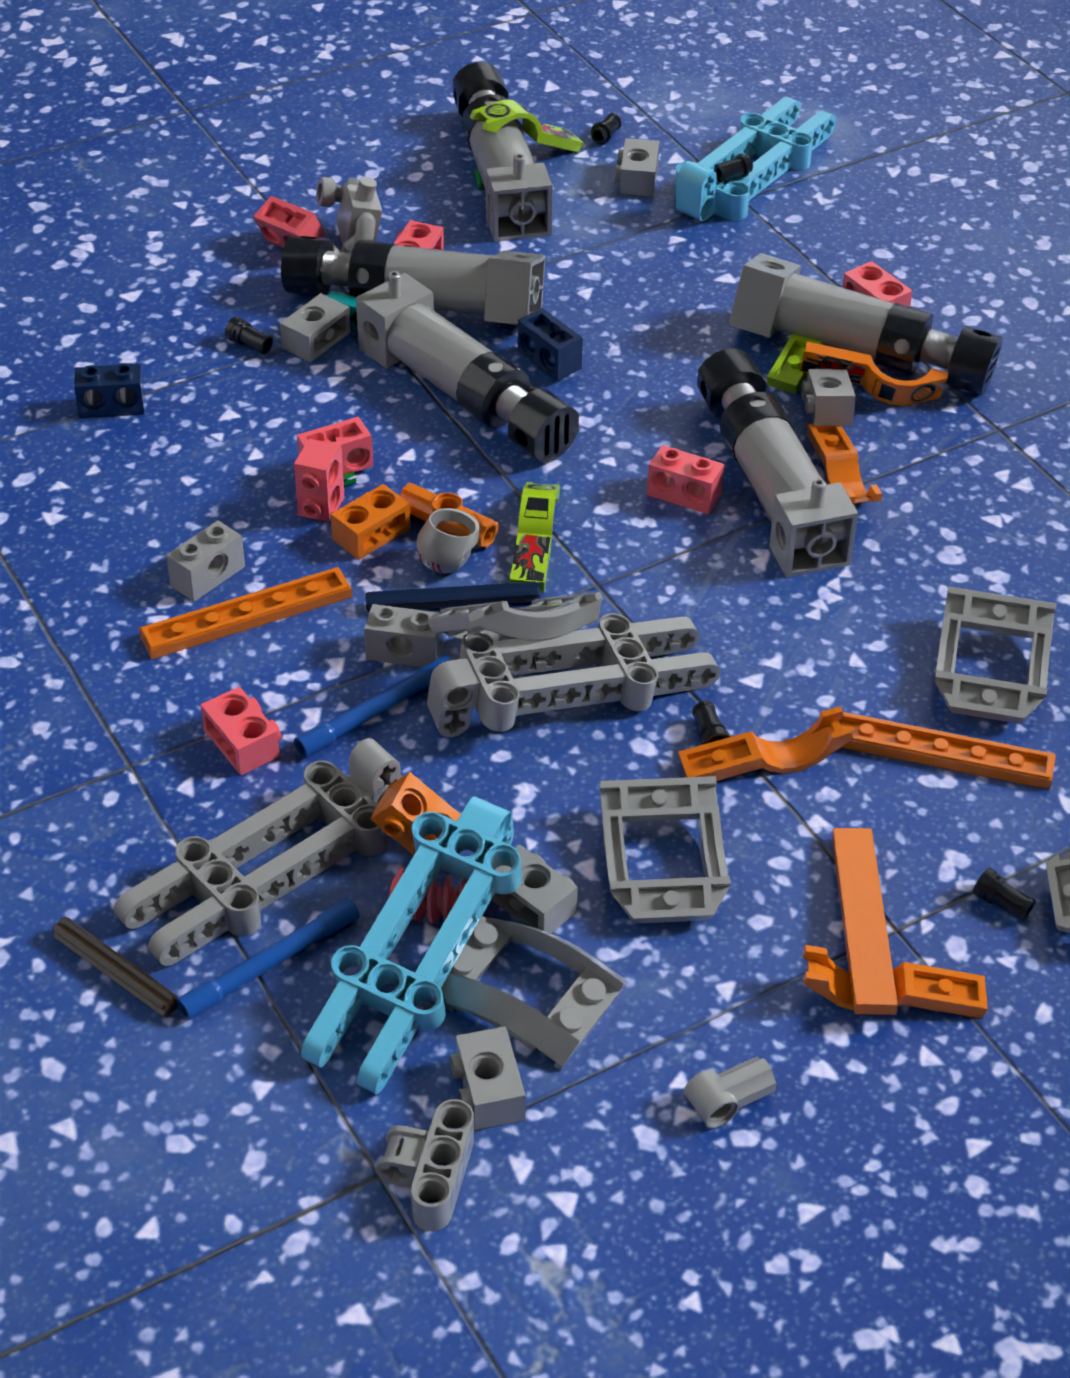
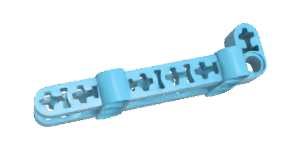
[674,96,836,222]
[301,796,522,1095]

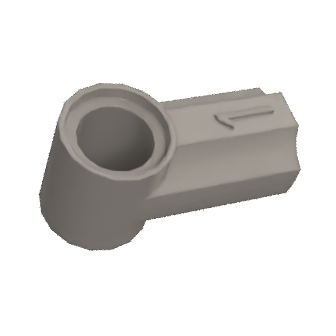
[684,1057,777,1128]

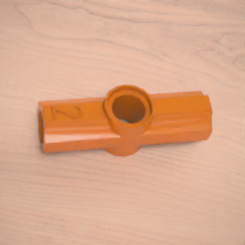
[400,482,498,549]

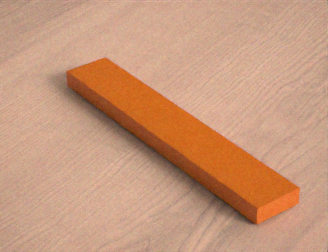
[139,567,352,660]
[839,712,1056,790]
[832,828,898,1015]

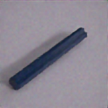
[365,581,540,613]

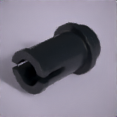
[591,113,622,144]
[714,154,753,182]

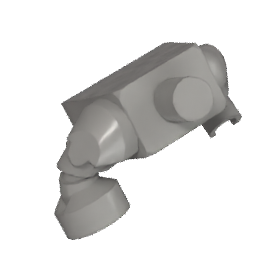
[316,177,382,253]

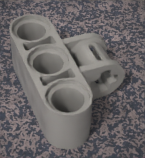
[375,1099,474,1231]

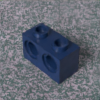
[518,308,583,381]
[74,363,145,418]

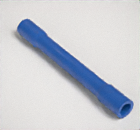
[294,655,451,758]
[176,898,360,1020]

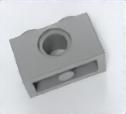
[615,138,659,197]
[280,293,351,362]
[801,369,856,426]
[166,520,245,602]
[364,604,444,667]
[491,844,578,933]
[450,1026,526,1130]

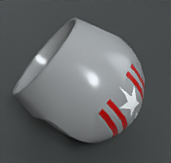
[416,508,480,574]

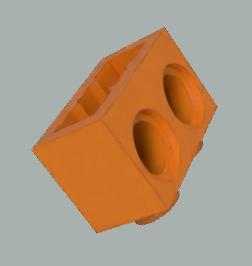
[331,484,411,560]
[370,772,461,856]

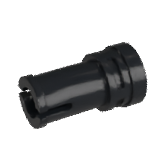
[225,316,273,355]
[692,701,730,745]
[973,867,1036,922]

